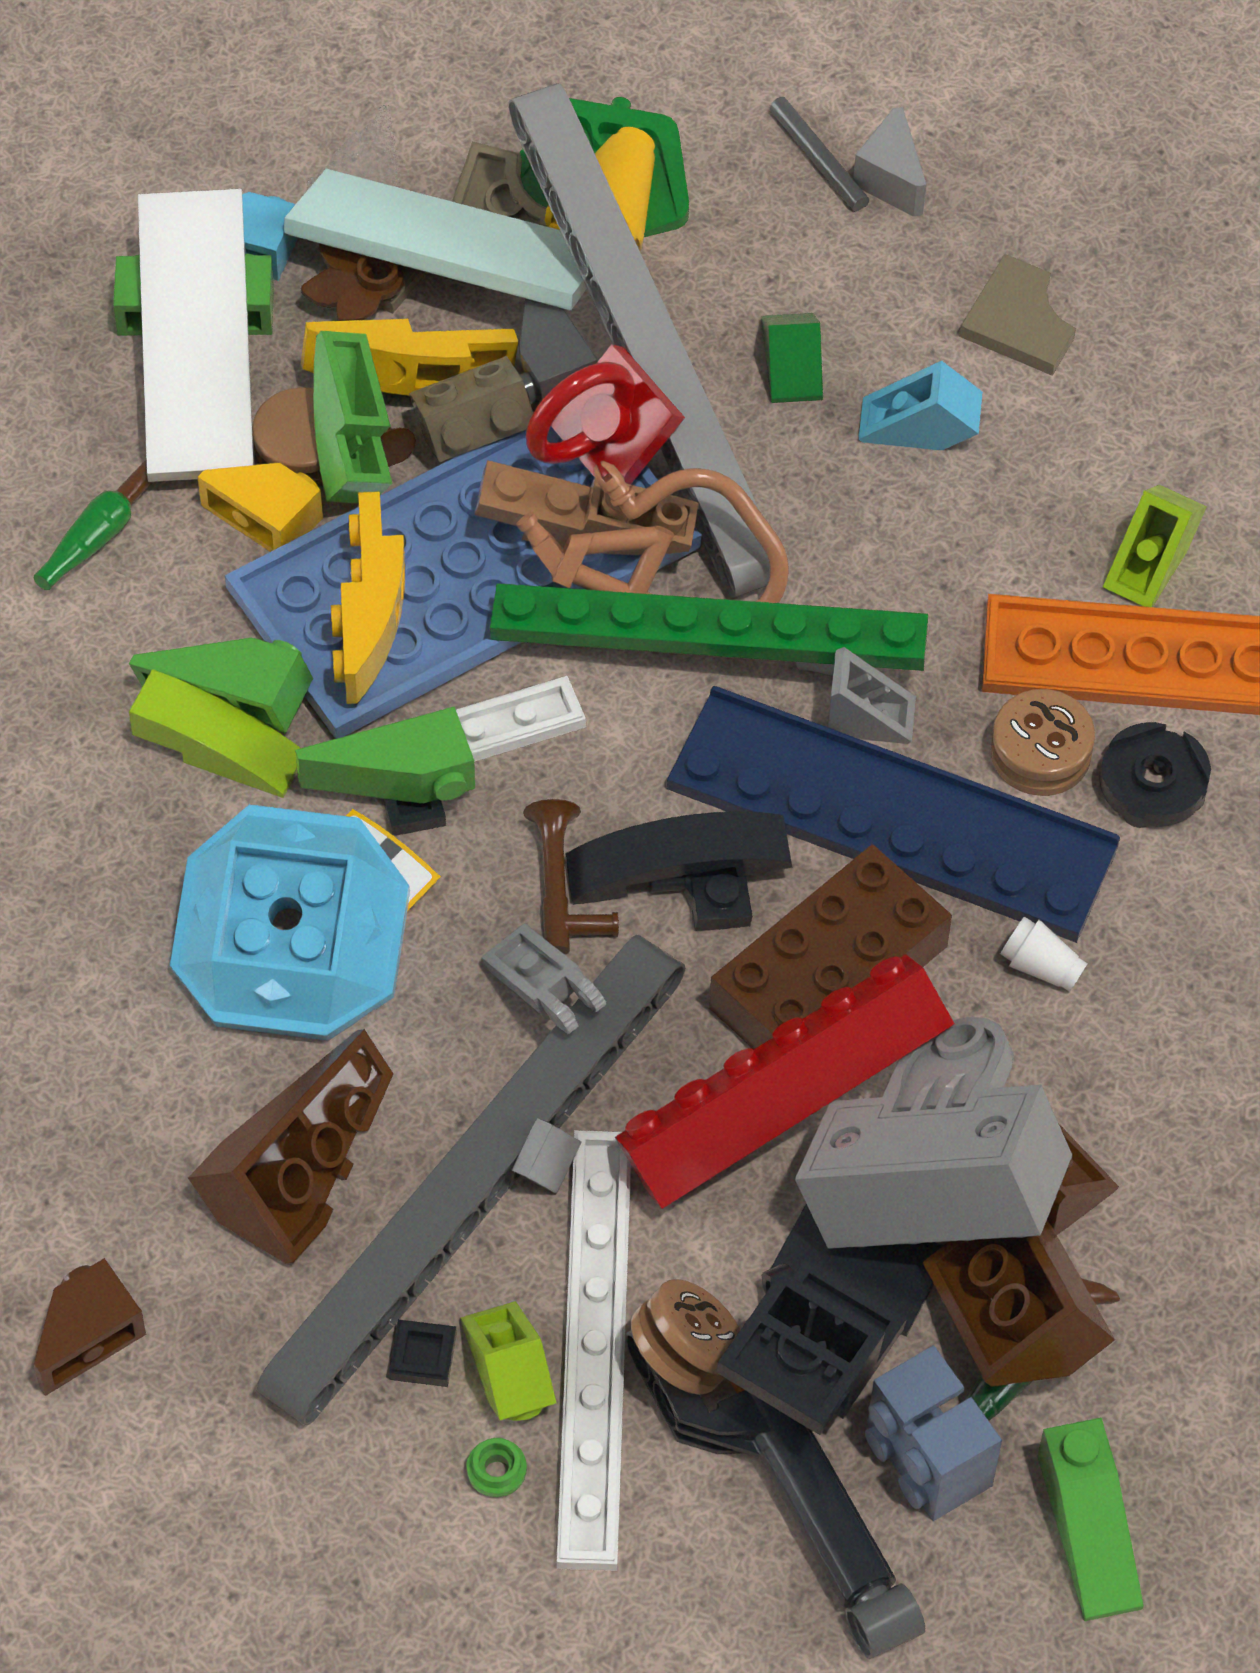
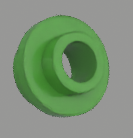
[467,1438,527,1497]

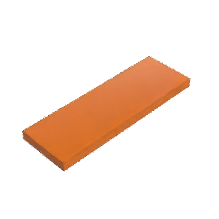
[982,594,1260,715]

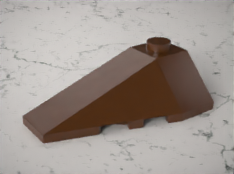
[188,1029,393,1264]

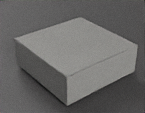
[512,1118,582,1194]

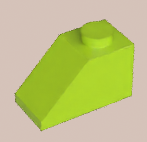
[1103,485,1207,607]
[460,1301,557,1421]

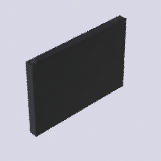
[771,1204,944,1337]

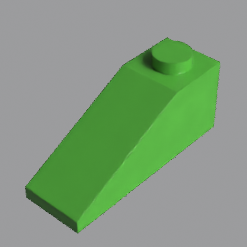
[129,637,313,733]
[295,706,475,803]
[1037,1417,1144,1621]

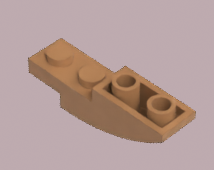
[475,460,699,555]

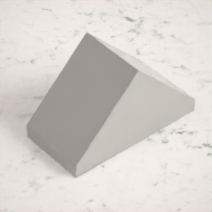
[853,107,926,217]
[828,647,916,744]

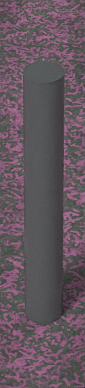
[769,97,869,212]

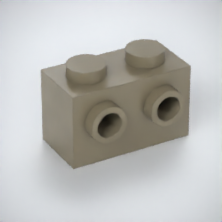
[409,356,533,463]

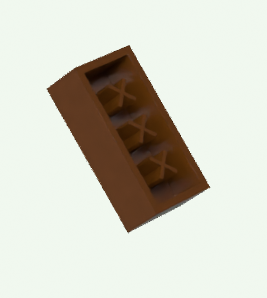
[709,844,952,1049]

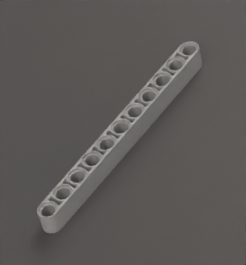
[508,83,770,598]

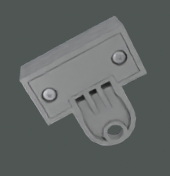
[795,1017,1072,1248]

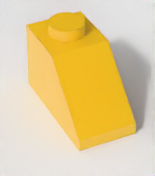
[198,463,323,552]

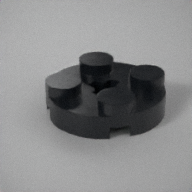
[1099,722,1211,828]

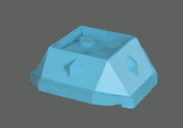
[170,804,410,1041]

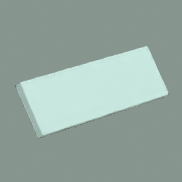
[284,169,587,310]

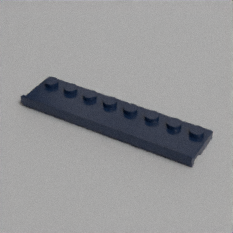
[667,686,1120,943]

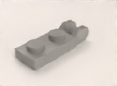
[481,923,606,1034]

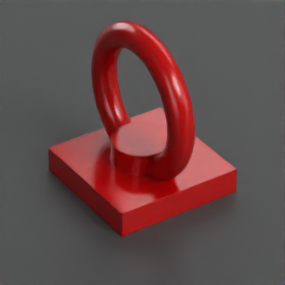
[526,344,685,484]

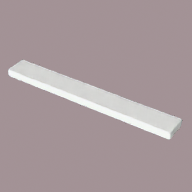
[557,1130,631,1571]

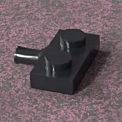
[648,867,753,931]

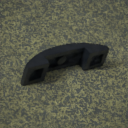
[565,811,793,905]

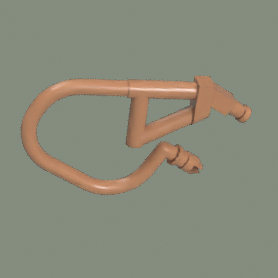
[516,461,789,603]

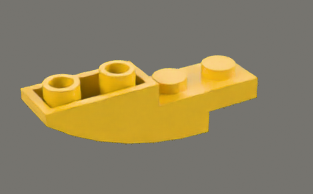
[301,319,518,396]
[331,492,405,704]

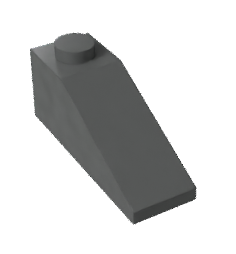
[519,298,598,406]

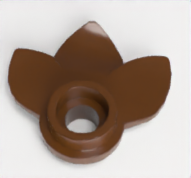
[301,243,404,321]

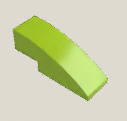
[129,669,300,798]

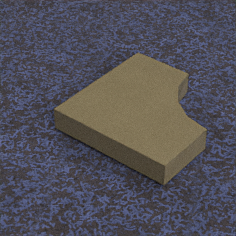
[452,141,547,227]
[959,254,1076,376]

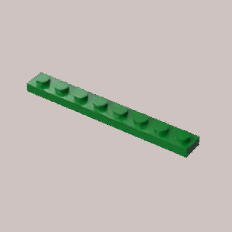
[490,583,928,671]

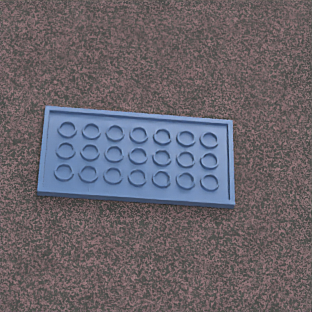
[225,426,702,739]

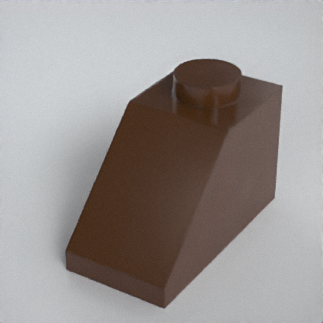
[34,1258,146,1396]

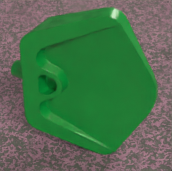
[520,97,689,237]

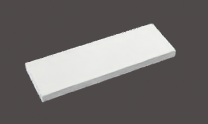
[138,189,254,482]

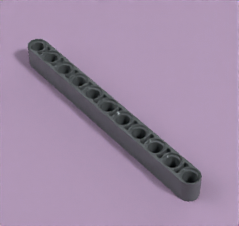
[257,935,686,1425]

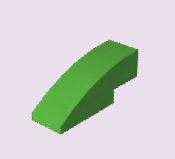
[313,331,393,503]

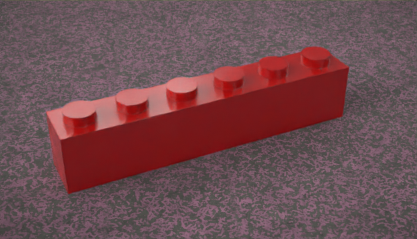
[615,954,955,1209]

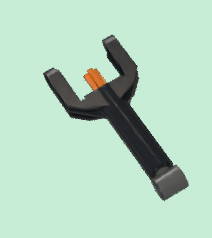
[626,1263,925,1659]

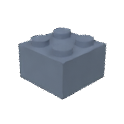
[865,1345,1002,1521]

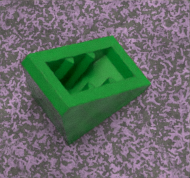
[761,313,823,403]

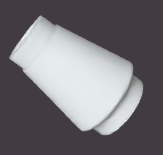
[1000,917,1088,992]

